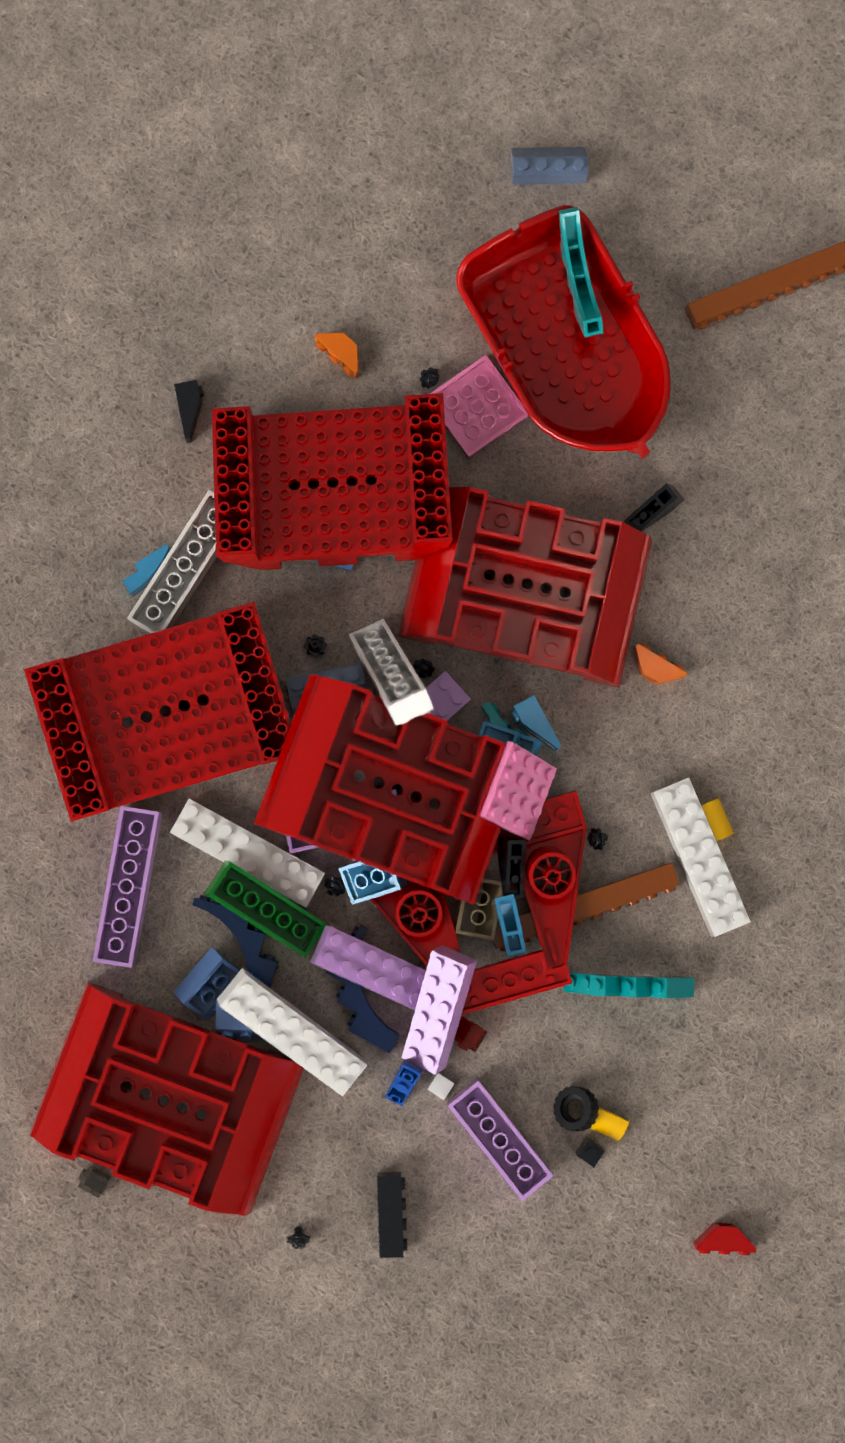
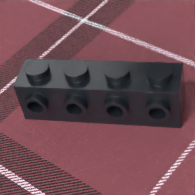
[377,1172,407,1258]

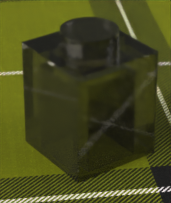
[78,1165,112,1198]

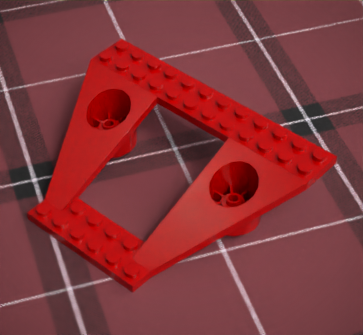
[354,790,587,1015]

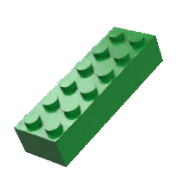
[204,860,327,958]

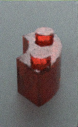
[454,1015,487,1052]

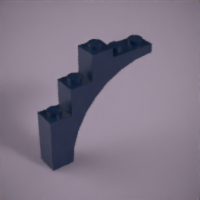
[192,895,279,989]
[326,924,399,1053]

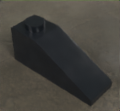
[174,380,204,443]
[624,483,685,532]
[498,837,526,899]

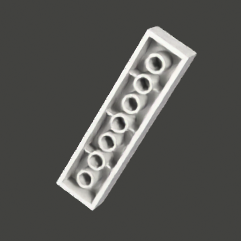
[127,490,217,634]
[349,619,434,726]
[650,778,751,937]
[170,799,326,908]
[217,968,367,1097]

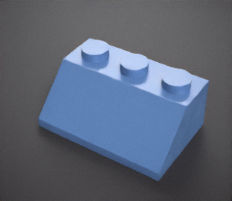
[173,947,240,1020]
[216,999,266,1041]

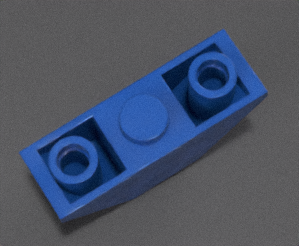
[385,1059,422,1106]

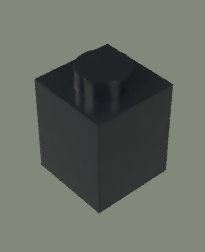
[575,1136,605,1167]

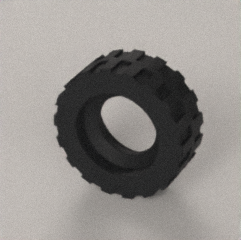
[553,1086,599,1132]

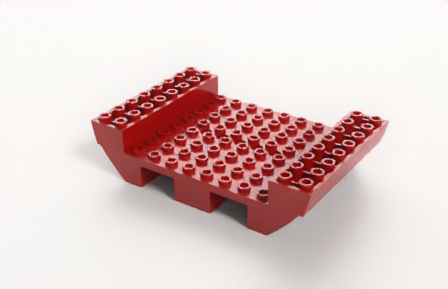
[212,393,453,570]
[397,487,652,688]
[24,602,291,822]
[254,675,506,905]
[30,981,304,1216]

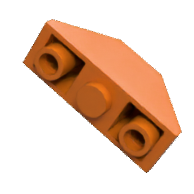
[314,333,359,379]
[634,644,687,685]

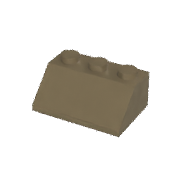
[455,879,503,941]

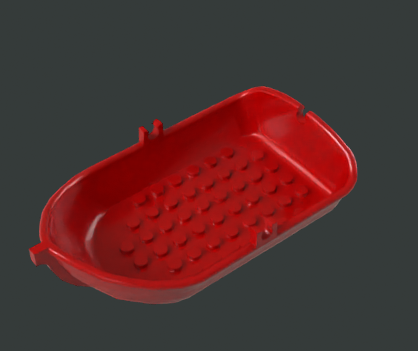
[456,205,671,459]

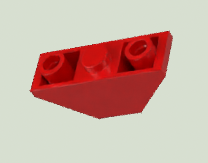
[693,1223,756,1255]

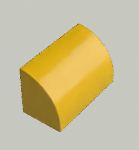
[701,798,734,841]
[590,1107,629,1141]

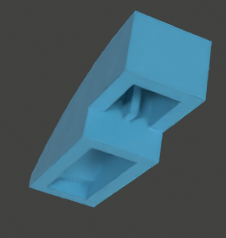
[122,544,171,597]
[478,721,542,756]
[494,894,527,957]

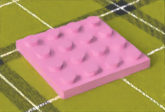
[430,355,529,459]
[479,741,557,841]

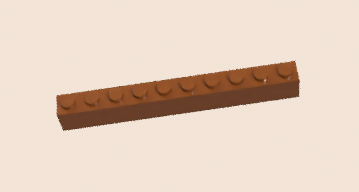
[685,241,845,329]
[493,863,680,951]

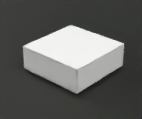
[427,1073,455,1100]

